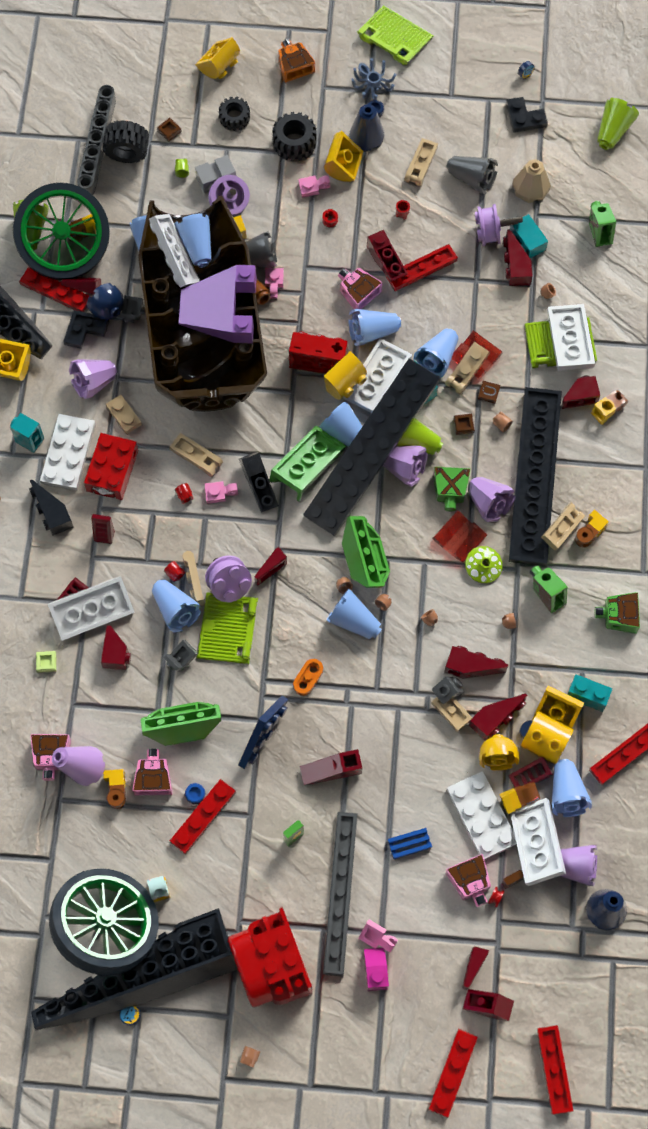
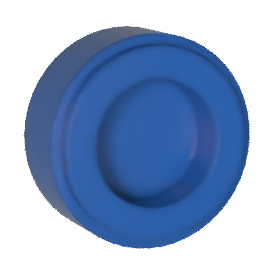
[185,783,205,804]

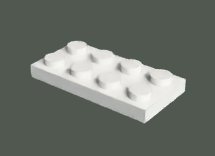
[149,214,200,288]
[547,304,595,371]
[343,338,412,413]
[40,414,96,491]
[48,576,134,640]
[447,771,517,860]
[510,798,566,886]

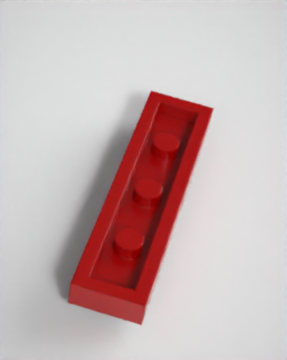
[386,244,458,291]
[19,267,91,312]
[589,723,648,785]
[169,779,236,855]
[537,1025,574,1115]
[428,1029,478,1118]

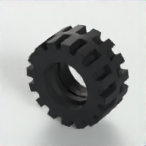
[219,96,250,131]

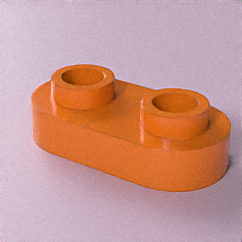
[293,659,323,696]

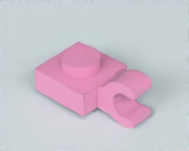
[298,175,330,198]
[265,268,284,299]
[205,481,238,504]
[358,919,398,952]

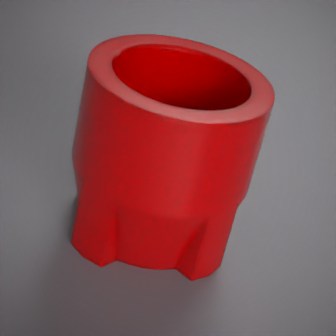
[396,200,410,220]
[175,483,194,504]
[164,561,185,582]

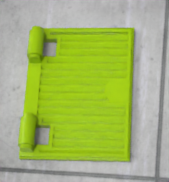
[357,5,434,65]
[524,317,597,368]
[197,592,258,664]

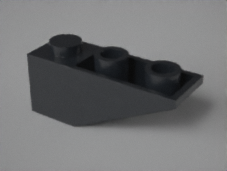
[239,452,279,513]
[29,480,74,536]

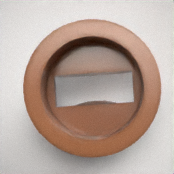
[540,283,556,299]
[336,577,353,594]
[375,594,392,611]
[421,609,438,626]
[502,613,517,629]

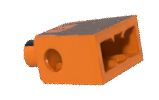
[278,39,315,83]

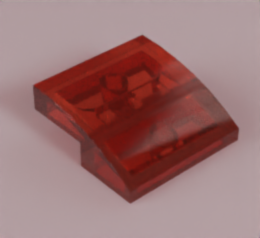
[452,330,503,379]
[432,510,487,562]

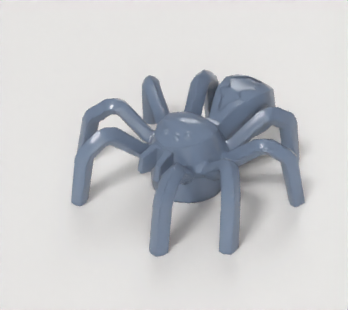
[351,58,396,100]

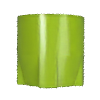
[175,158,189,178]

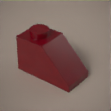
[561,375,601,409]
[101,625,131,670]
[463,989,514,1021]

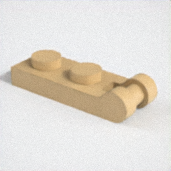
[404,138,438,187]
[445,342,490,394]
[169,433,223,477]
[541,502,585,551]
[182,551,205,607]

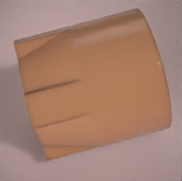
[493,412,513,432]
[240,1046,260,1068]

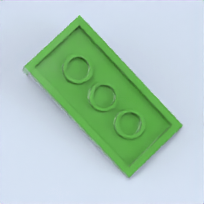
[269,426,346,502]

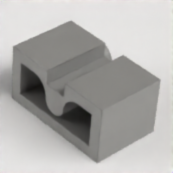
[195,155,236,193]

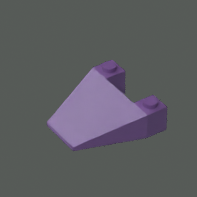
[179,265,257,343]

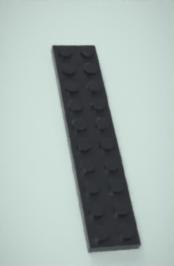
[303,358,441,536]
[508,387,562,566]

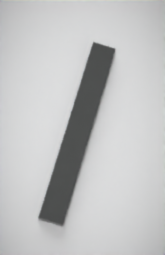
[323,812,358,977]

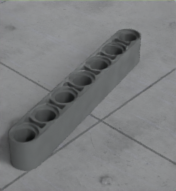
[77,85,116,195]

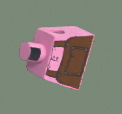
[338,268,382,309]
[31,734,71,781]
[133,749,173,796]
[446,854,491,907]

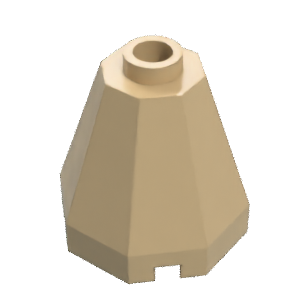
[512,159,551,203]

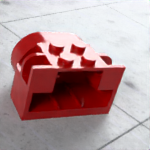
[227,907,312,1008]

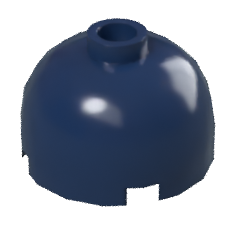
[86,283,124,320]

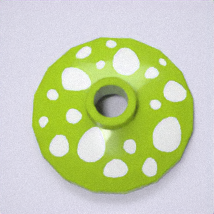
[465,546,502,583]

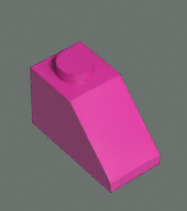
[364,947,389,991]

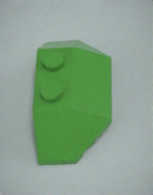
[342,516,390,588]
[141,702,222,746]

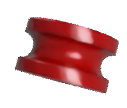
[322,209,338,227]
[488,887,505,908]

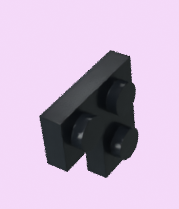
[506,97,548,133]
[63,310,109,349]

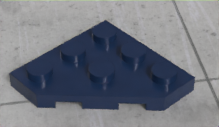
[238,696,288,769]

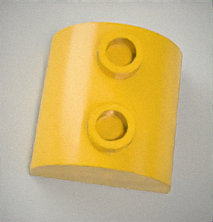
[195,37,240,79]
[324,131,364,182]
[0,339,31,381]
[324,351,367,400]
[532,686,584,728]
[520,711,574,764]

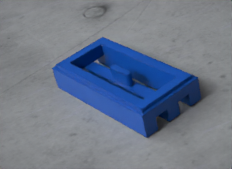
[388,828,432,859]

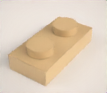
[106,395,142,435]
[431,697,472,732]

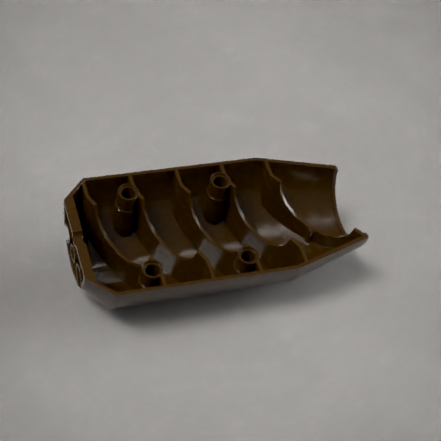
[138,196,267,412]

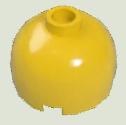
[479,734,519,771]

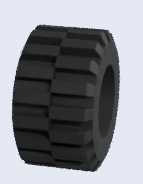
[272,112,317,161]
[103,120,149,163]

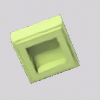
[36,651,57,673]

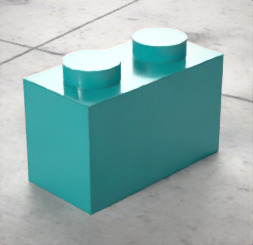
[510,214,548,258]
[10,413,45,453]
[567,674,613,712]

